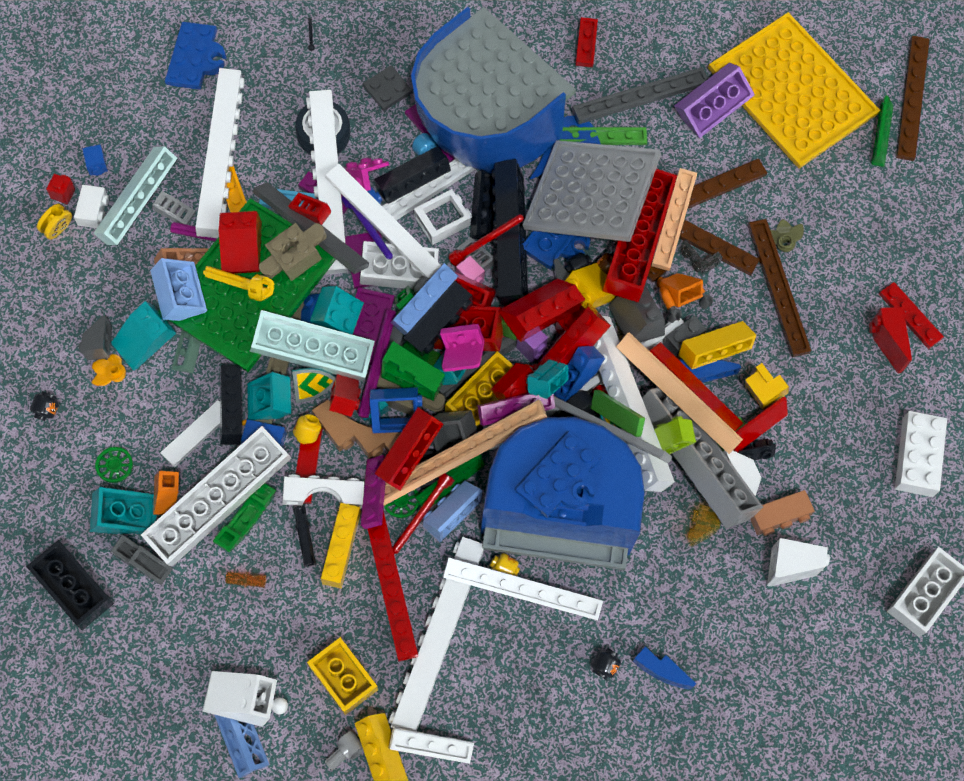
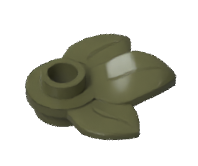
[770,219,804,252]

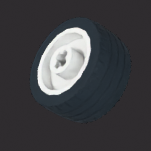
[295,102,350,155]

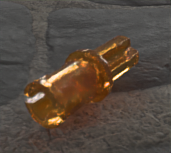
[225,572,267,588]

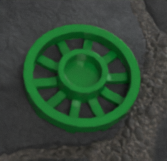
[95,447,133,483]
[384,489,419,519]

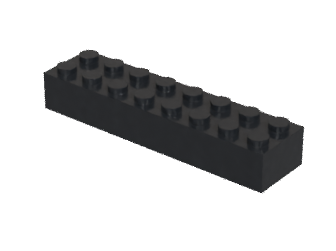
[492,159,529,307]

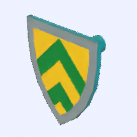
[292,368,336,403]

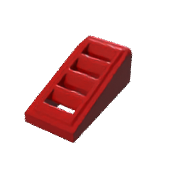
[288,192,331,225]

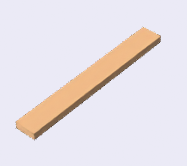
[616,332,743,454]

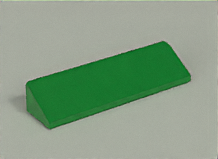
[871,95,893,167]

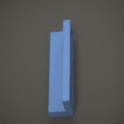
[215,715,269,778]

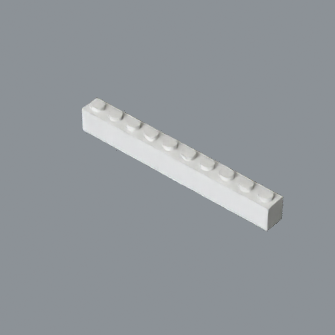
[196,68,245,238]
[306,90,348,275]
[594,316,675,492]
[388,537,484,731]

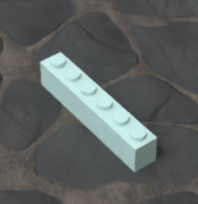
[93,146,177,245]

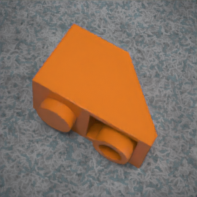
[153,471,179,515]

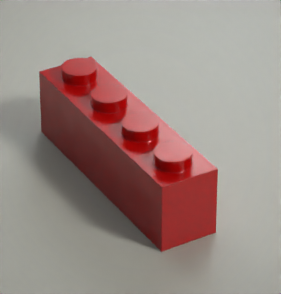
[375,407,444,491]

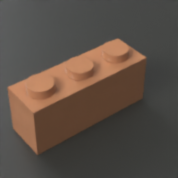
[750,490,815,536]

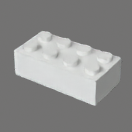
[360,241,439,290]
[895,411,947,497]
[887,547,964,637]

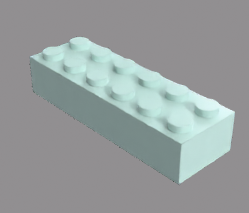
[250,310,375,382]

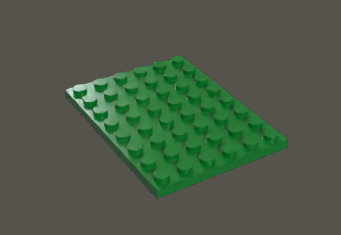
[159,198,336,372]

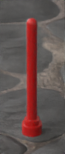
[449,215,523,266]
[392,473,455,554]

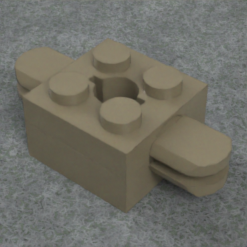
[259,223,327,281]
[377,370,445,416]

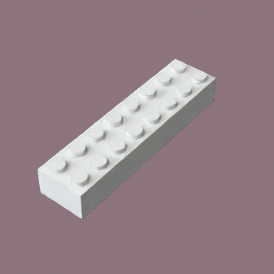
[141,426,292,567]

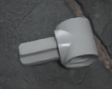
[325,731,363,770]

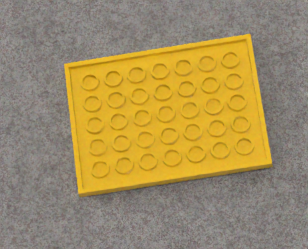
[708,12,881,169]

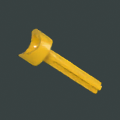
[203,266,274,302]

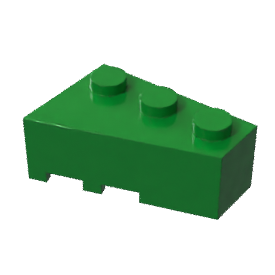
[381,341,445,401]

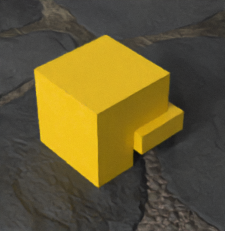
[745,363,789,410]

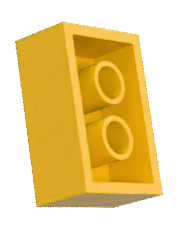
[307,637,378,715]

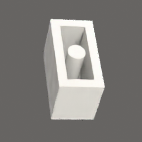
[74,185,109,228]

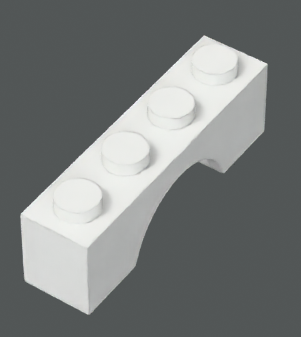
[282,474,364,509]

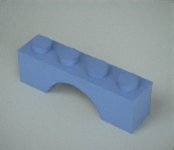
[391,263,458,335]

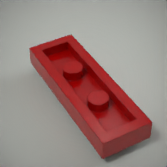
[575,17,598,68]

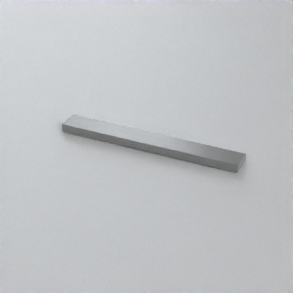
[554,397,672,463]

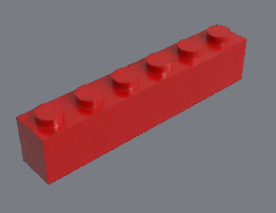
[650,342,743,431]

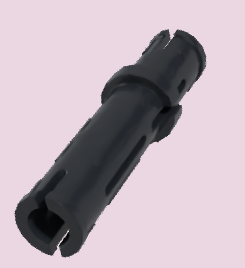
[293,506,316,567]

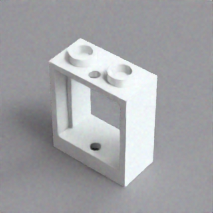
[414,189,472,245]

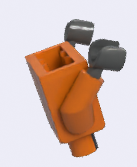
[657,273,713,323]

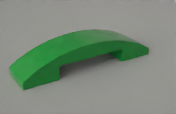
[213,483,276,553]

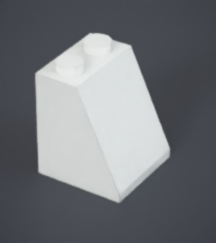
[767,538,830,586]

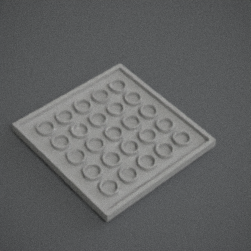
[523,140,661,242]

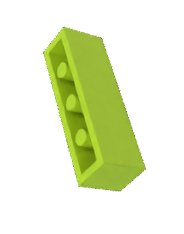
[654,416,696,454]

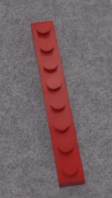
[367,510,418,662]

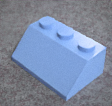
[150,258,207,321]
[423,481,483,542]

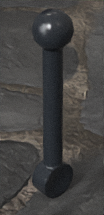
[308,18,315,51]

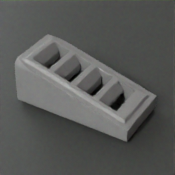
[153,191,196,225]
[457,237,495,272]

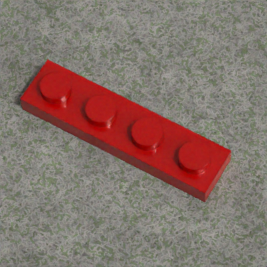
[879,282,944,350]

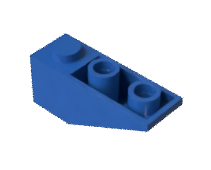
[553,346,605,402]

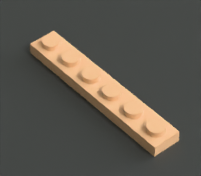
[652,168,697,271]

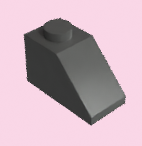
[79,316,112,361]

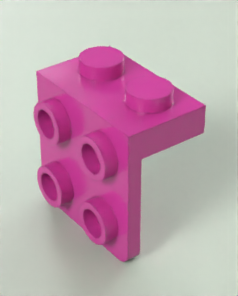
[343,158,389,191]
[440,324,485,372]

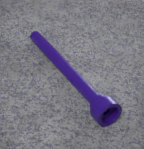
[341,196,393,260]

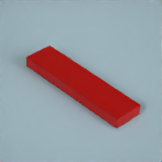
[295,428,323,504]

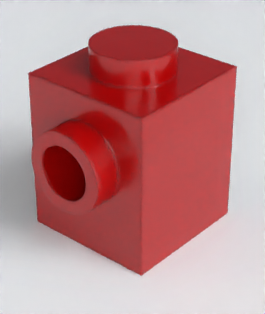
[46,174,76,205]

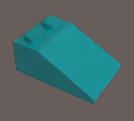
[111,301,176,371]
[90,487,156,534]

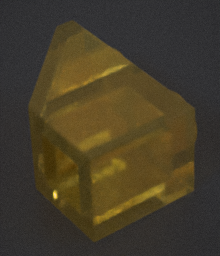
[687,504,721,547]

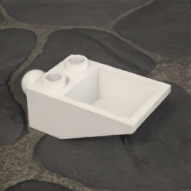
[203,671,288,727]

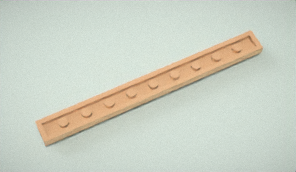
[384,400,547,506]

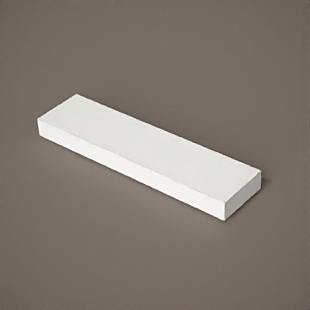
[160,400,220,468]
[389,727,474,764]

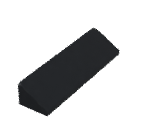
[470,169,495,239]

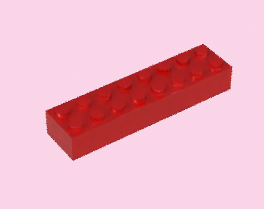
[602,169,678,303]

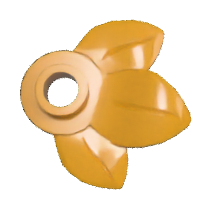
[91,354,126,386]

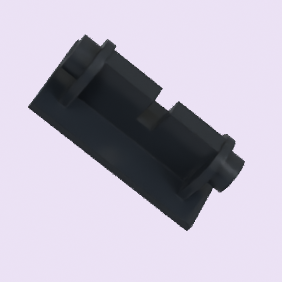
[738,438,776,461]

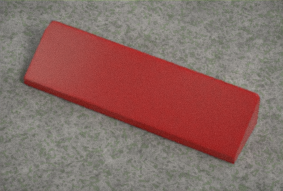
[733,396,788,453]

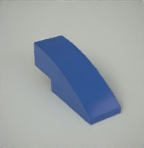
[632,647,696,690]

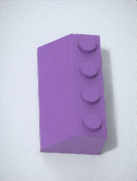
[674,63,755,138]

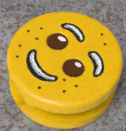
[37,204,72,240]

